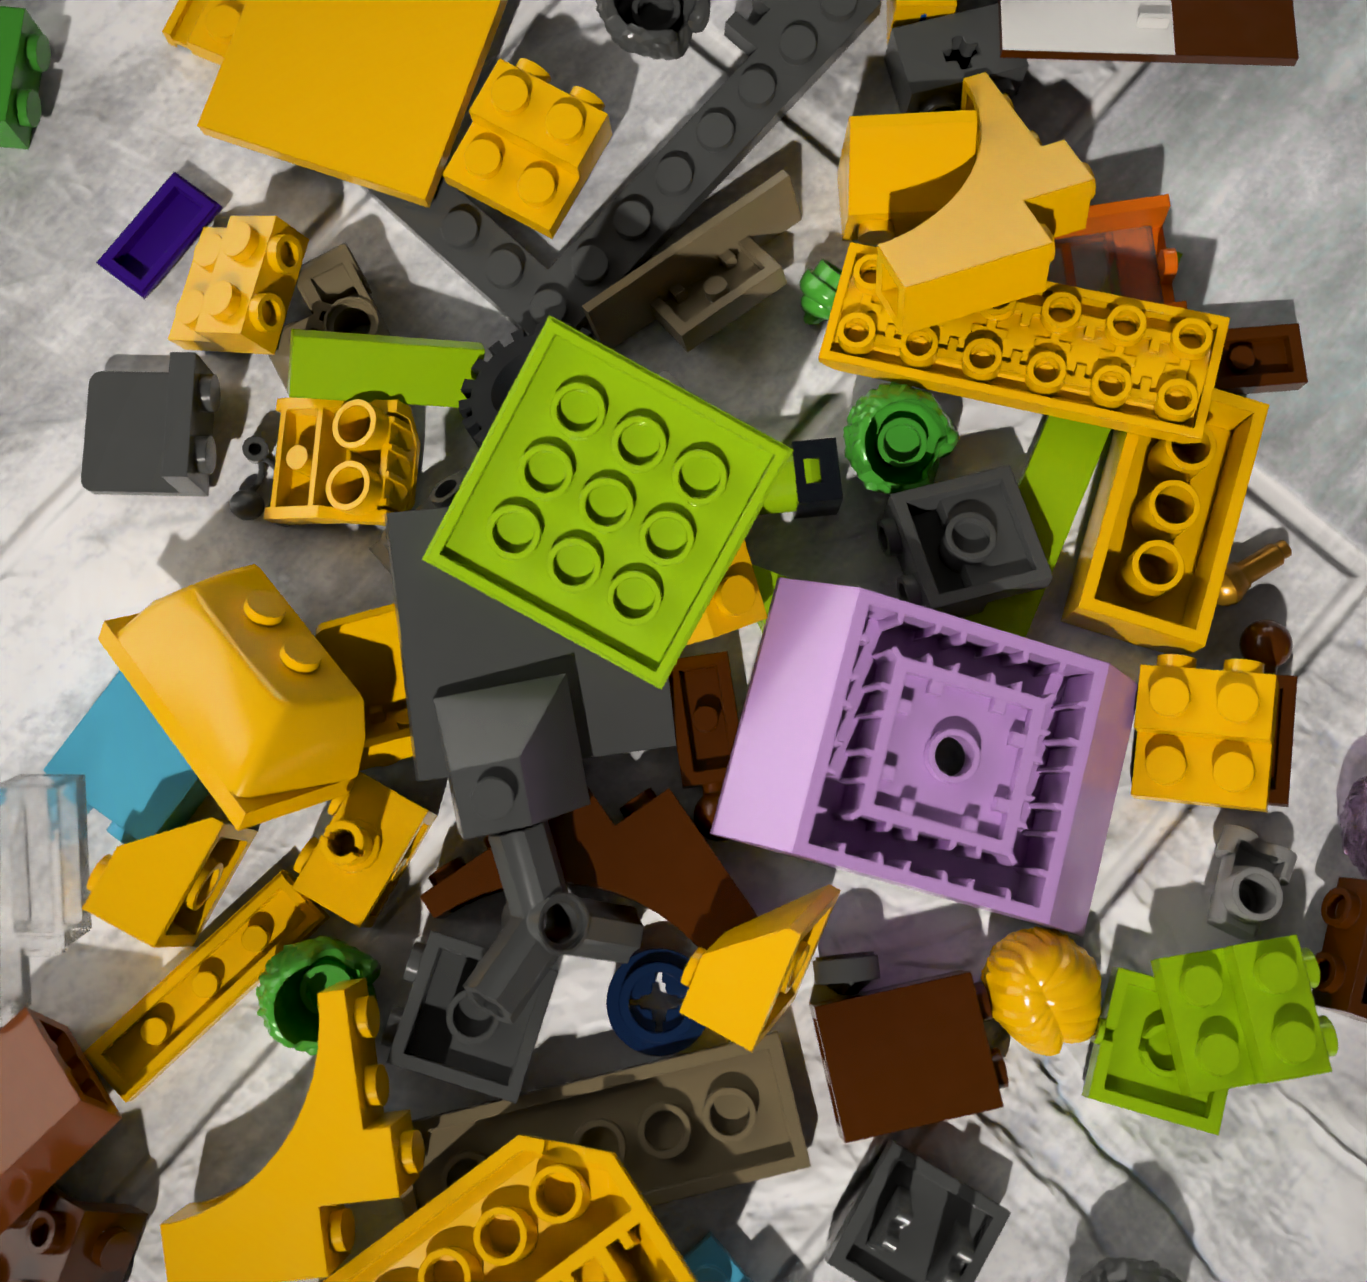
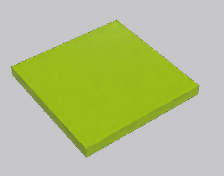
[422,315,794,690]

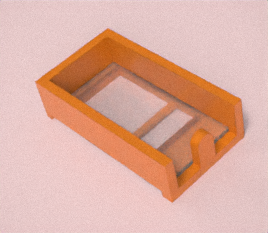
[1047,194,1188,309]

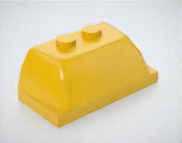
[98,564,365,831]

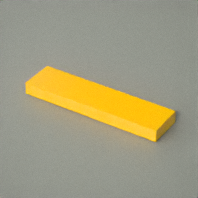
[83,870,330,1102]

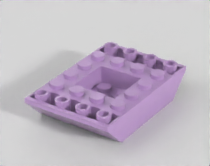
[710,577,1138,937]

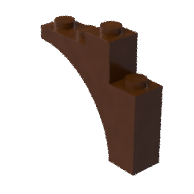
[420,786,758,950]

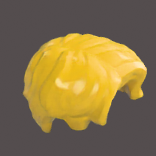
[980,926,1102,1056]

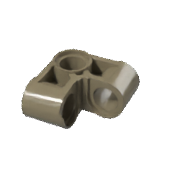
[268,243,391,393]

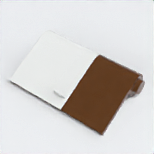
[998,0,1299,66]

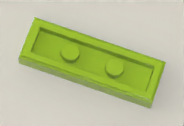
[287,329,485,408]

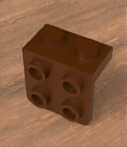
[0,1185,148,1282]

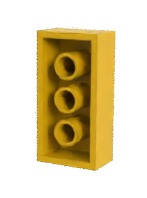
[1060,388,1269,656]

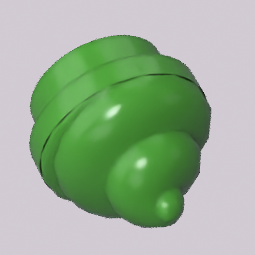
[799,259,842,325]

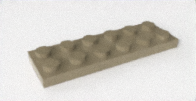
[401,1031,811,1219]

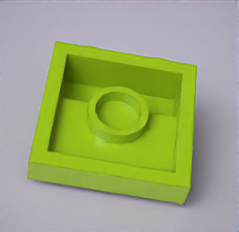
[1150,934,1338,1096]

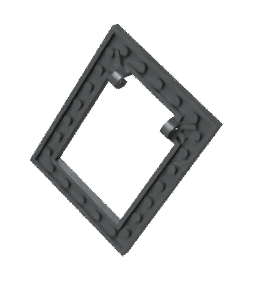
[359,0,881,336]

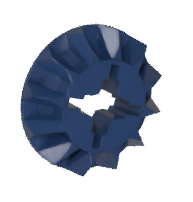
[606,948,705,1056]

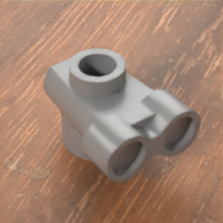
[1207,825,1298,941]

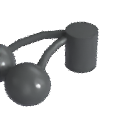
[229,436,292,527]

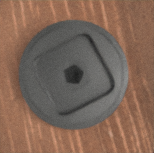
[812,951,881,995]

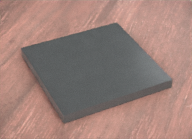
[384,507,677,781]

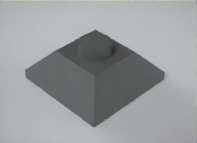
[433,673,590,840]

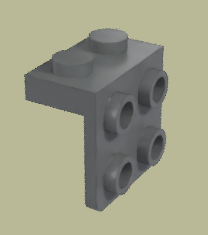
[81,352,221,497]

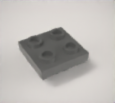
[825,1139,1011,1282]

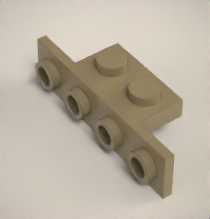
[582,170,802,352]

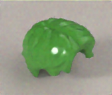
[843,381,959,494]
[256,936,381,1056]

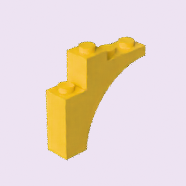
[876,72,1096,336]
[160,978,425,1282]

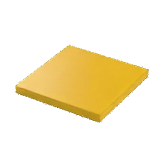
[197,0,508,208]

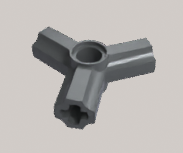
[463,820,644,1024]

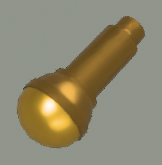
[1217,540,1292,606]

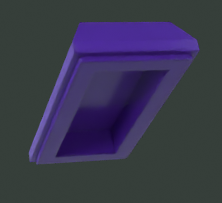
[96,171,222,299]

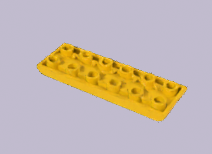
[818,242,1230,444]

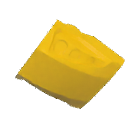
[264,397,421,526]

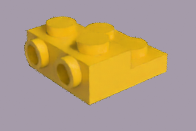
[442,58,613,239]
[168,216,309,355]
[1131,654,1279,812]

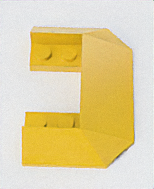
[323,1134,698,1282]

